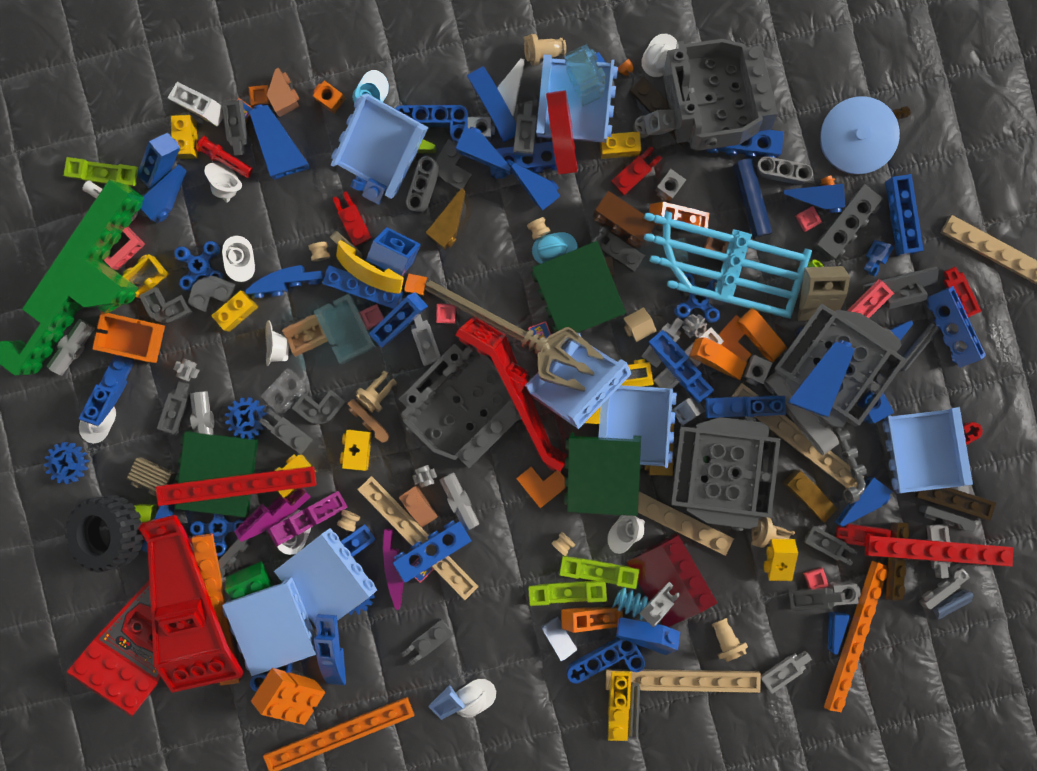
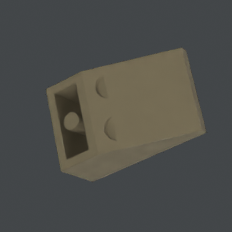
[797,266,850,321]

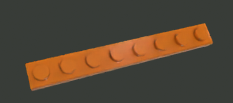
[192,533,241,686]
[824,561,888,712]
[263,697,414,771]

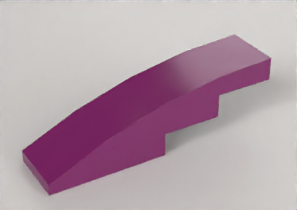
[234,488,310,542]
[267,491,348,547]
[383,528,404,610]

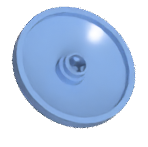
[820,96,900,175]

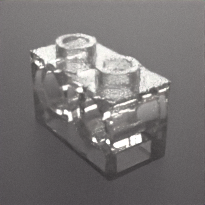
[261,368,308,412]

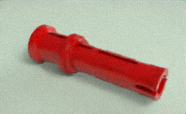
[196,136,253,178]

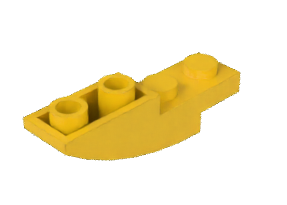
[608,671,631,741]

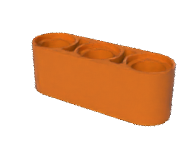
[737,308,787,362]

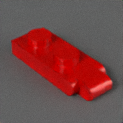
[943,267,981,318]
[835,523,891,546]

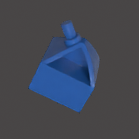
[366,227,421,276]

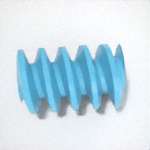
[612,587,650,621]

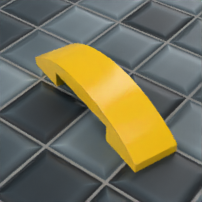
[336,240,404,294]

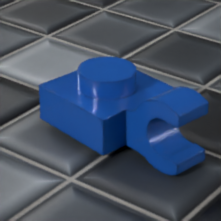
[350,176,388,205]
[864,240,894,276]

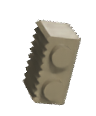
[127,457,176,496]

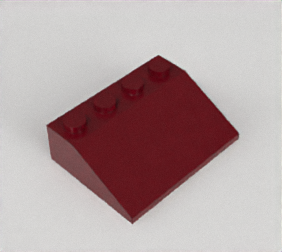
[626,533,717,627]

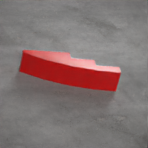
[546,90,578,175]

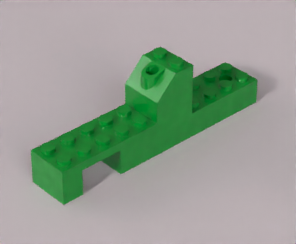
[0,180,145,376]

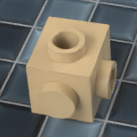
[623,307,656,342]

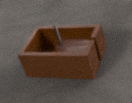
[593,191,657,248]

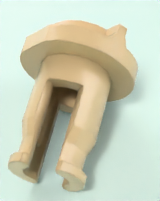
[524,34,566,66]
[356,371,397,413]
[751,517,795,548]
[712,618,748,662]

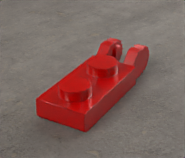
[611,146,662,196]
[332,191,372,247]

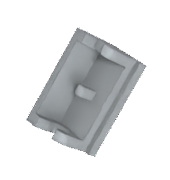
[640,582,679,628]

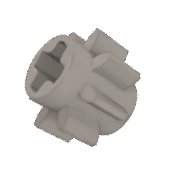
[682,314,707,338]
[173,358,199,381]
[412,465,437,488]

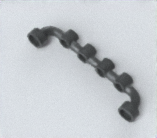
[832,427,867,504]

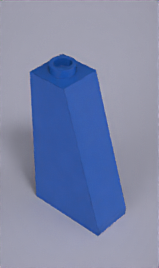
[249,104,310,180]
[788,340,855,418]

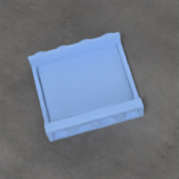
[536,54,618,143]
[331,94,428,199]
[525,333,631,429]
[599,385,676,468]
[882,407,973,494]
[274,528,377,626]
[222,577,316,676]

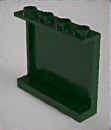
[531,240,626,333]
[175,431,258,517]
[564,432,641,516]

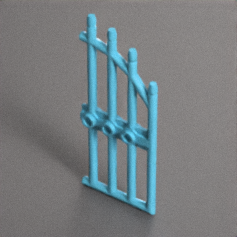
[644,211,812,319]

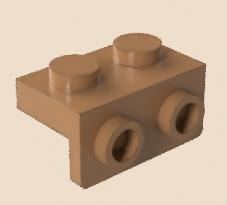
[282,314,330,357]

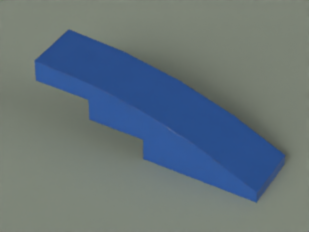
[648,330,714,404]

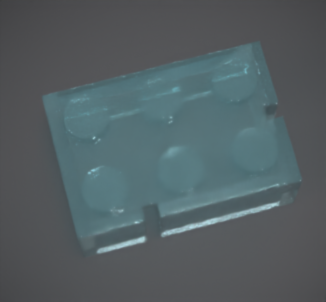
[565,44,606,107]
[314,294,377,364]

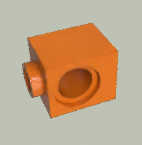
[313,80,345,114]

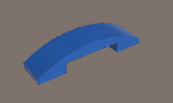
[467,66,516,143]

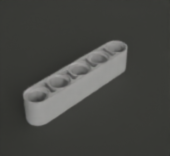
[764,372,839,455]

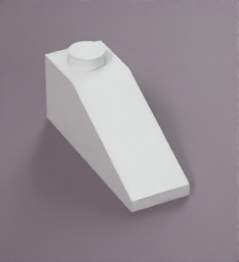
[497,59,525,116]
[168,82,224,126]

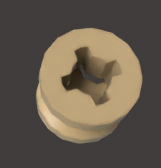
[527,217,550,240]
[308,242,330,262]
[337,510,360,532]
[551,532,576,556]

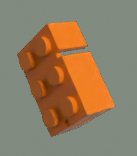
[92,311,165,363]
[251,668,325,725]

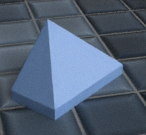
[428,685,465,720]

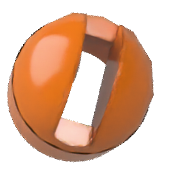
[618,59,633,76]

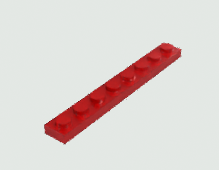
[156,466,317,506]
[865,535,1013,567]

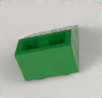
[225,561,275,600]

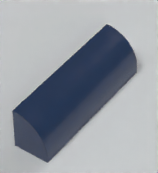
[733,159,773,239]

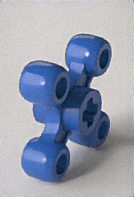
[174,241,225,291]
[674,274,720,323]
[190,513,245,557]

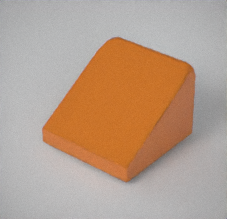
[404,274,427,296]

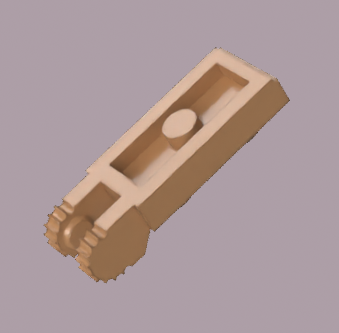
[348,399,390,442]

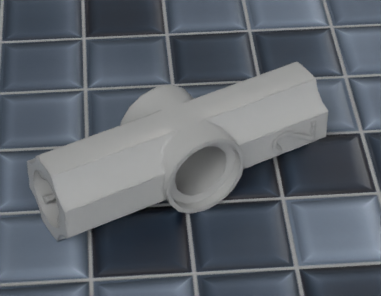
[47,319,95,376]
[190,391,215,434]
[439,472,480,531]

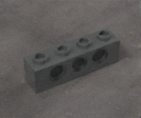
[813,184,883,261]

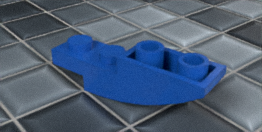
[245,265,325,299]
[79,354,134,426]
[705,395,786,418]
[314,614,346,685]

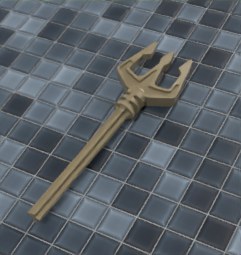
[424,280,603,391]

